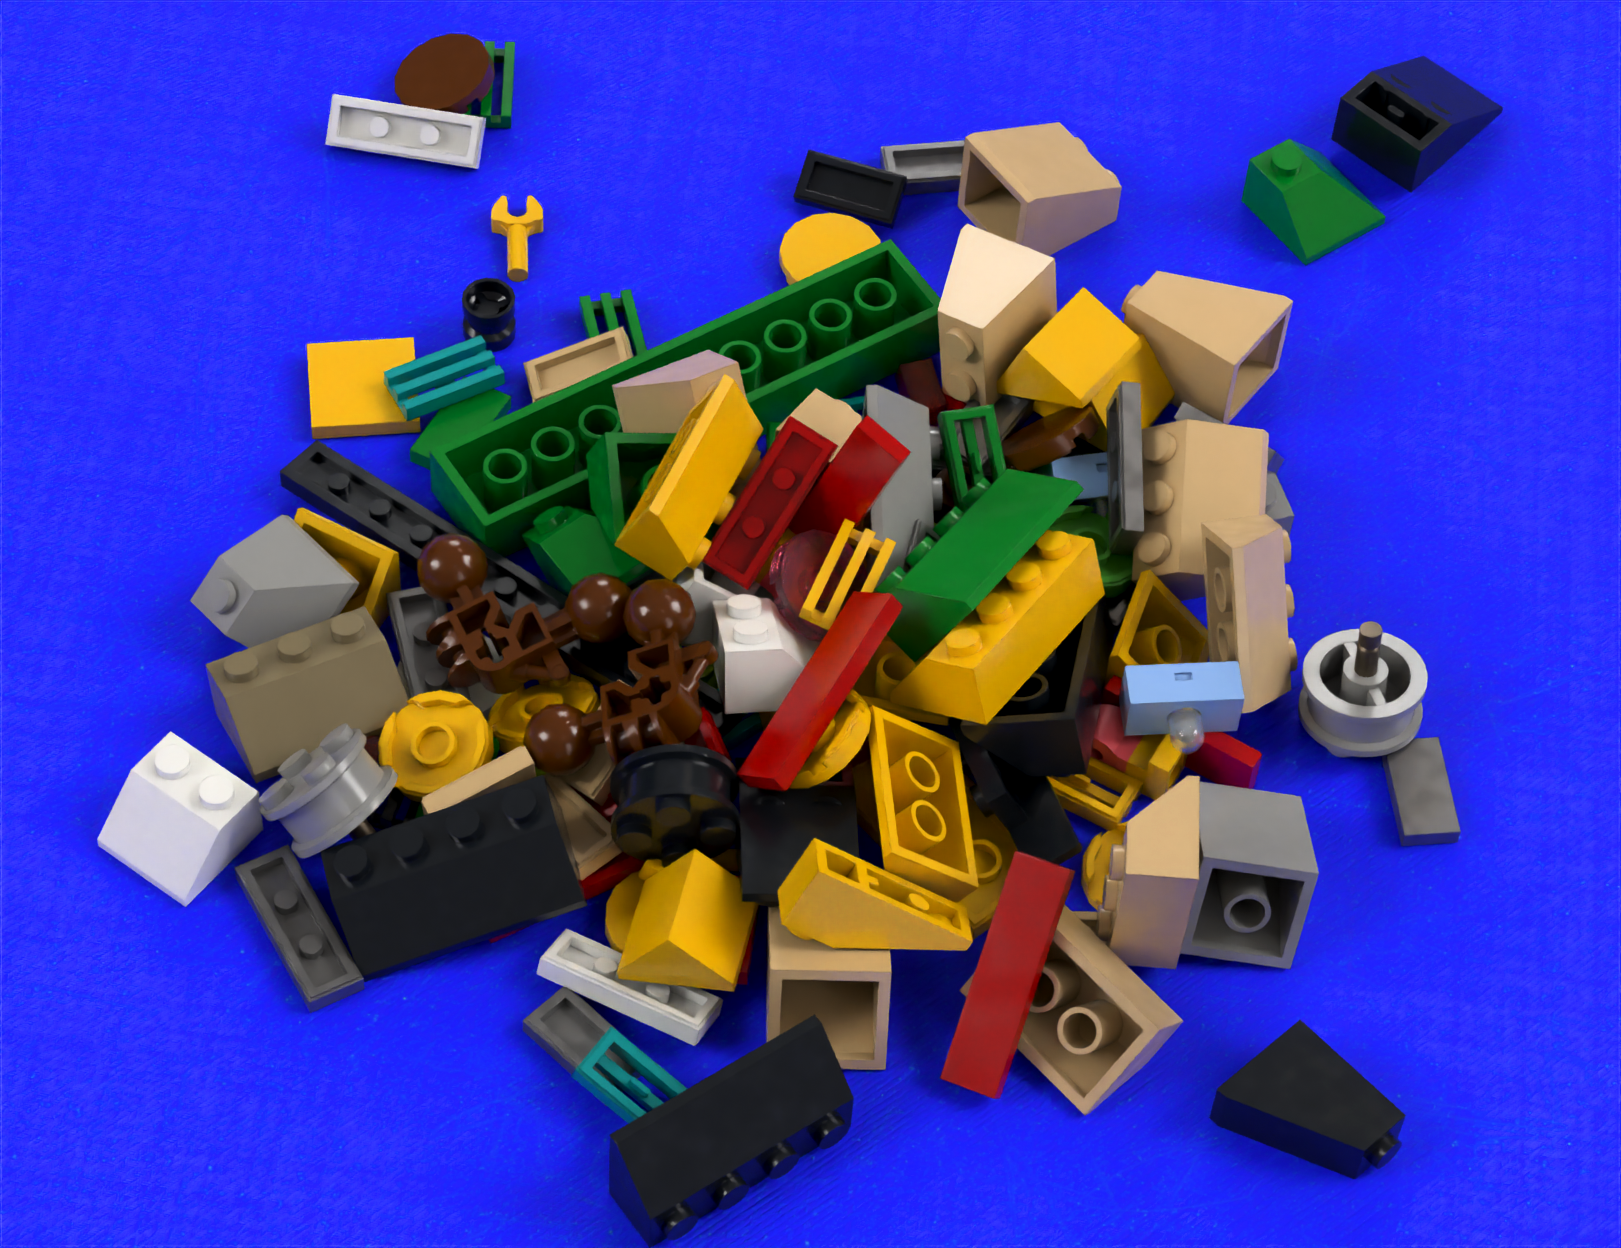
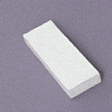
[325,94,486,169]
[536,929,723,1046]

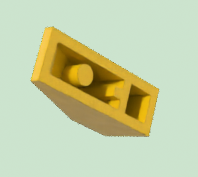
[777,838,973,951]

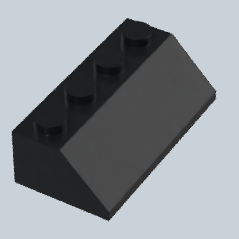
[961,584,1114,777]
[321,775,588,982]
[609,1014,854,1248]

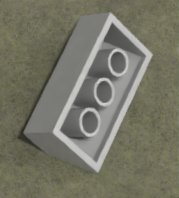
[862,385,942,593]

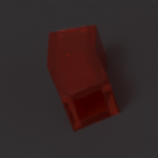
[894,358,948,427]

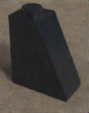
[1209,1020,1406,1179]

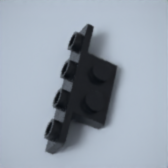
[948,718,1082,865]

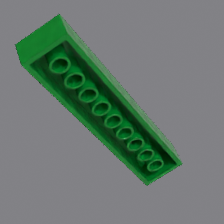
[429,239,941,557]

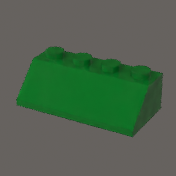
[875,469,1084,662]

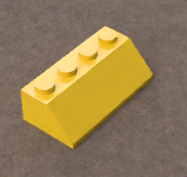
[889,530,1105,725]

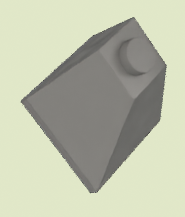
[190,515,360,648]

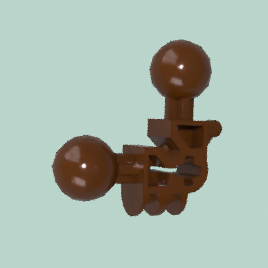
[417,533,632,694]
[523,579,719,777]

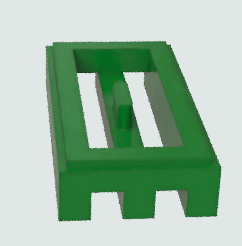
[464,41,515,128]
[579,289,647,356]
[937,404,1006,512]

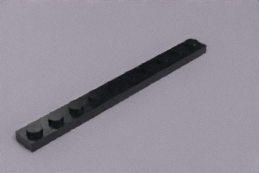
[280,440,742,738]

